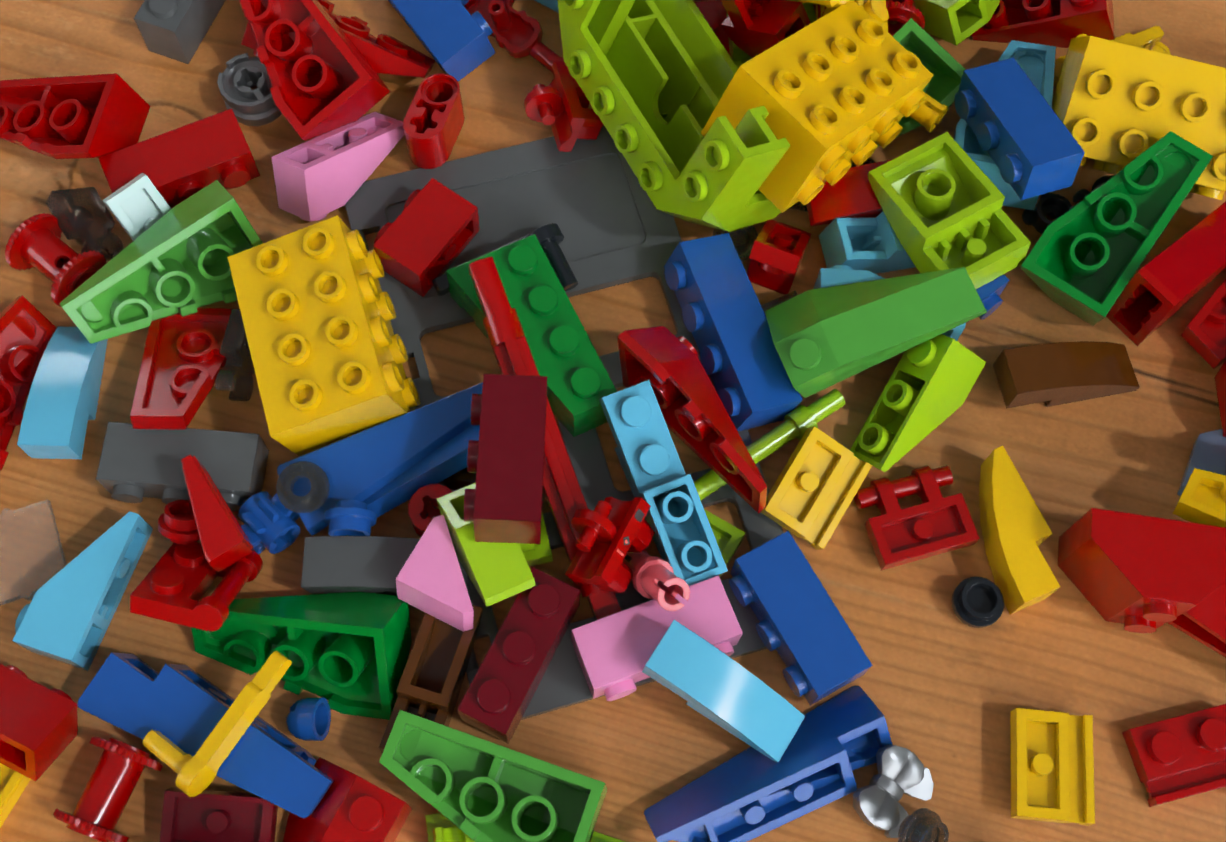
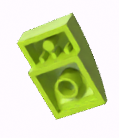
[868,132,1031,289]

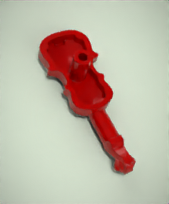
[464,0,564,74]

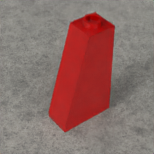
[1106,202,1226,346]

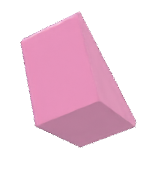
[395,514,474,632]

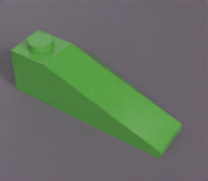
[765,267,987,398]

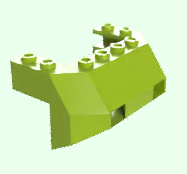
[557,0,791,232]

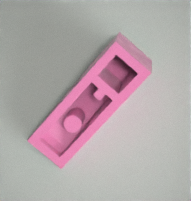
[272,112,405,222]

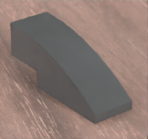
[301,536,471,596]

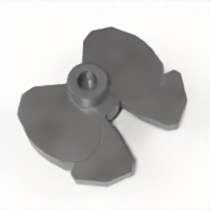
[853,745,934,838]

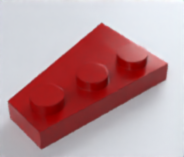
[130,308,246,430]

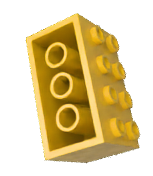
[701,0,934,213]
[1052,36,1226,200]
[227,215,420,456]

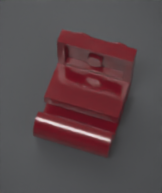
[159,787,278,842]

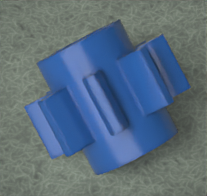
[238,491,301,554]

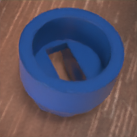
[286,698,331,741]

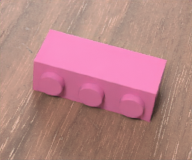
[571,575,743,701]

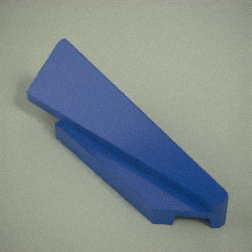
[277,382,483,536]
[78,652,333,818]
[644,686,893,842]

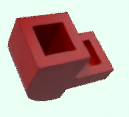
[721,0,811,58]

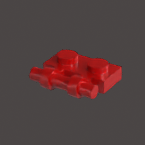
[854,465,980,571]

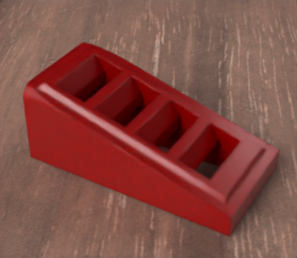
[181,454,254,572]

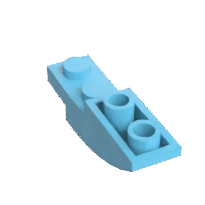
[599,380,728,586]

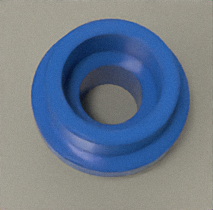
[324,500,377,536]

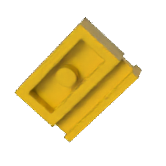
[761,426,872,550]
[1010,708,1095,826]

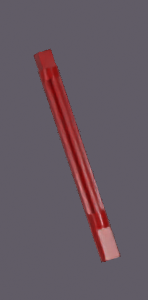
[468,257,621,621]

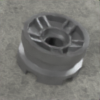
[217,53,282,126]

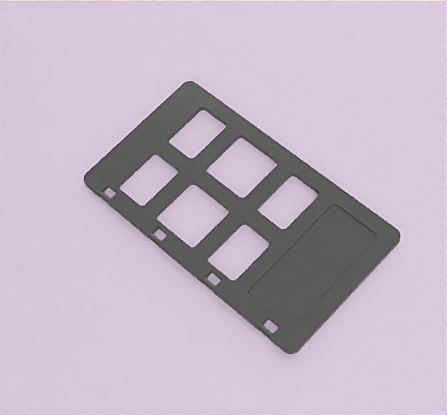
[345,124,784,720]

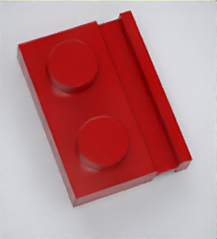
[1122,704,1226,807]

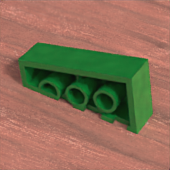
[446,234,617,437]

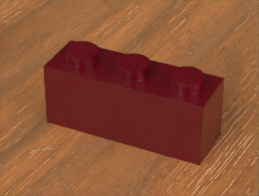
[464,374,547,544]
[457,567,580,744]

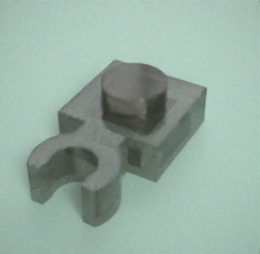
[46,187,124,259]
[215,309,255,401]

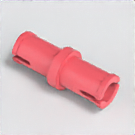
[623,549,690,611]

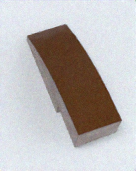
[993,341,1140,409]
[379,605,483,753]

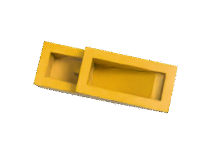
[979,445,1060,615]

